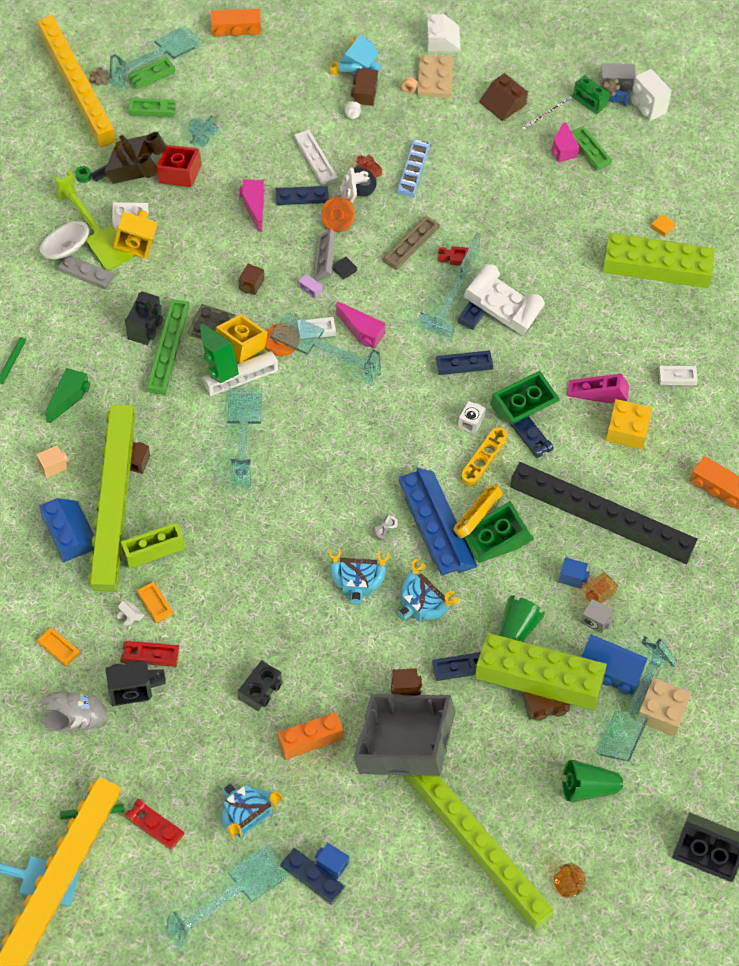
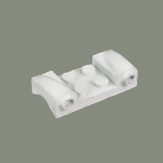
[463,264,545,336]

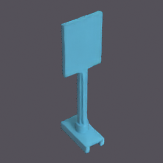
[0,856,81,906]

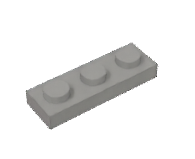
[314,229,336,281]
[58,256,114,290]

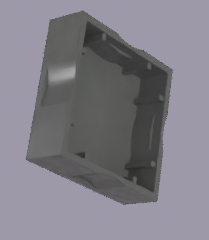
[353,694,455,776]

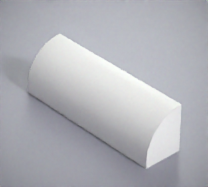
[201,351,278,396]

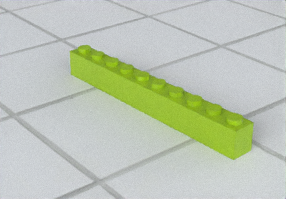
[88,404,136,592]
[403,775,554,930]

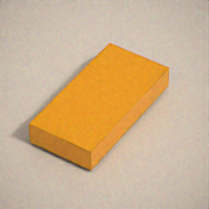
[136,581,173,623]
[36,627,80,667]

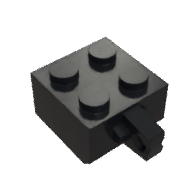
[125,291,163,346]
[105,660,166,707]

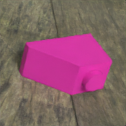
[551,122,579,162]

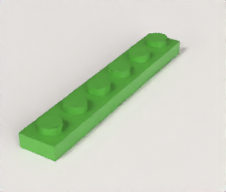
[147,299,190,395]

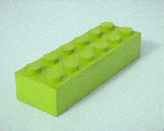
[603,232,715,289]
[475,633,607,711]

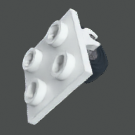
[337,167,377,204]

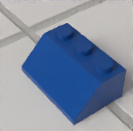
[39,498,94,563]
[582,634,648,695]

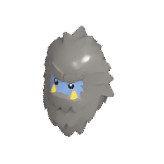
[40,691,108,732]

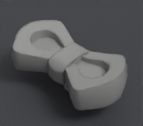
[372,515,398,540]

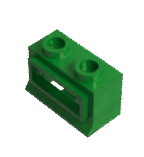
[571,75,610,115]

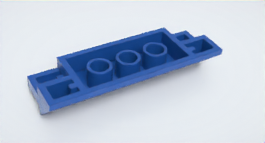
[398,467,477,576]

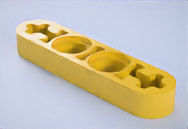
[461,427,507,486]
[453,484,503,538]

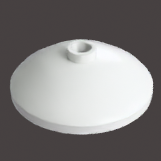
[40,221,89,259]

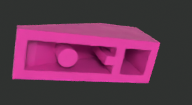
[239,179,265,232]
[336,301,386,349]
[567,373,629,403]

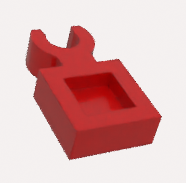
[438,246,469,266]

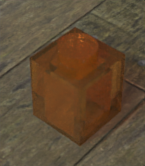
[585,572,618,604]

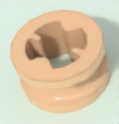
[401,77,418,94]

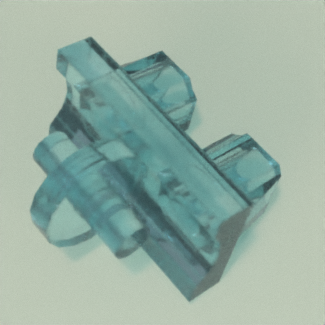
[189,115,219,148]

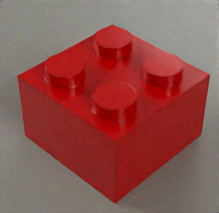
[156,145,202,187]

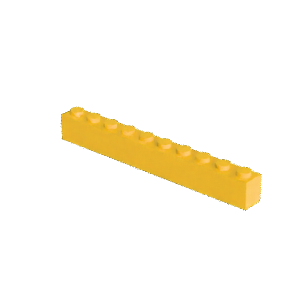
[37,15,116,148]
[0,776,122,966]

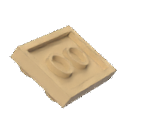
[417,55,453,98]

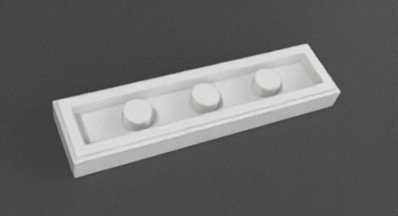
[294,130,338,186]

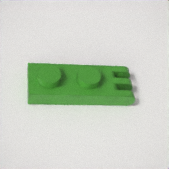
[128,57,176,89]
[129,98,176,117]

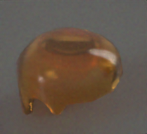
[554,863,586,898]

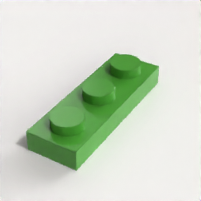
[571,126,612,171]

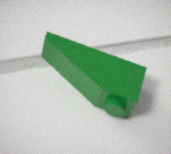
[45,368,90,423]

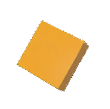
[651,214,676,237]

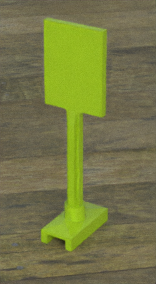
[55,170,135,271]

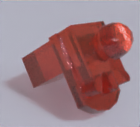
[355,154,382,178]

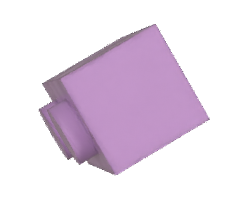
[298,274,323,299]

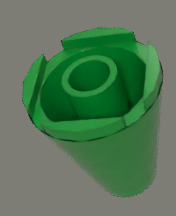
[499,595,545,642]
[562,760,623,802]

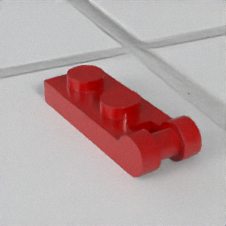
[120,641,180,667]
[124,799,184,851]

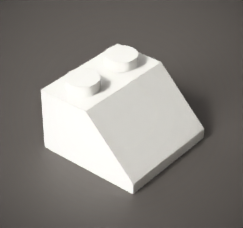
[426,14,461,52]

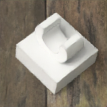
[117,601,145,626]

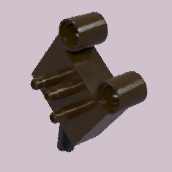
[91,132,167,184]

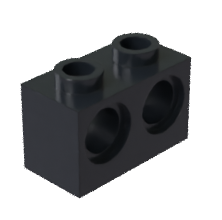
[238,660,283,711]

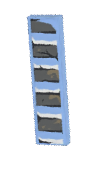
[397,139,430,197]

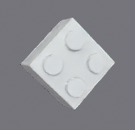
[631,69,672,121]

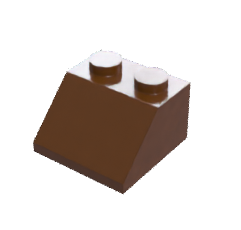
[479,73,528,122]

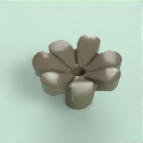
[90,67,112,86]
[600,78,620,99]

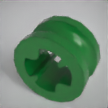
[75,166,91,183]

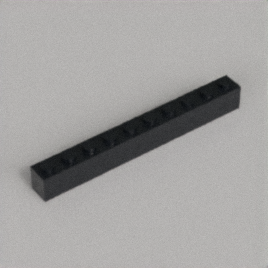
[510,462,698,565]

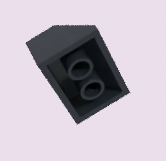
[672,812,739,883]

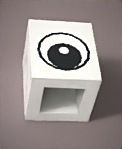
[458,401,486,434]

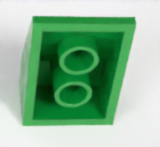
[200,323,239,384]
[464,501,534,563]

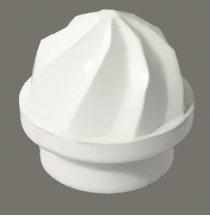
[345,102,361,119]

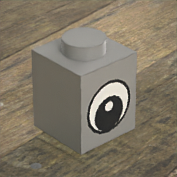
[580,599,614,634]

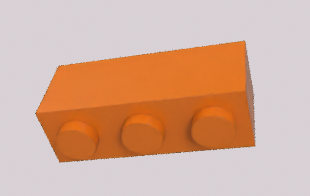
[211,8,261,36]
[689,456,739,510]
[278,712,344,760]

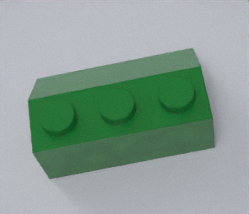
[490,370,560,424]

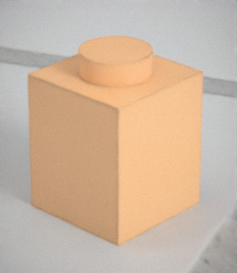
[36,445,68,478]

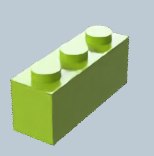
[121,522,185,569]

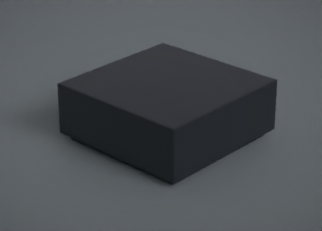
[332,256,357,280]

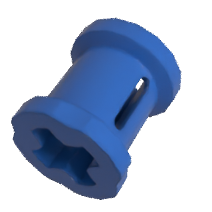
[610,90,631,106]

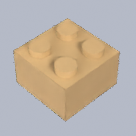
[636,677,692,737]

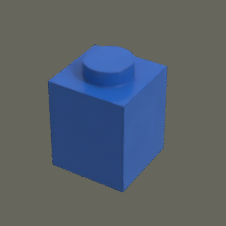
[558,557,590,589]
[315,843,349,880]

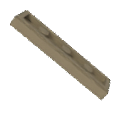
[382,216,440,271]

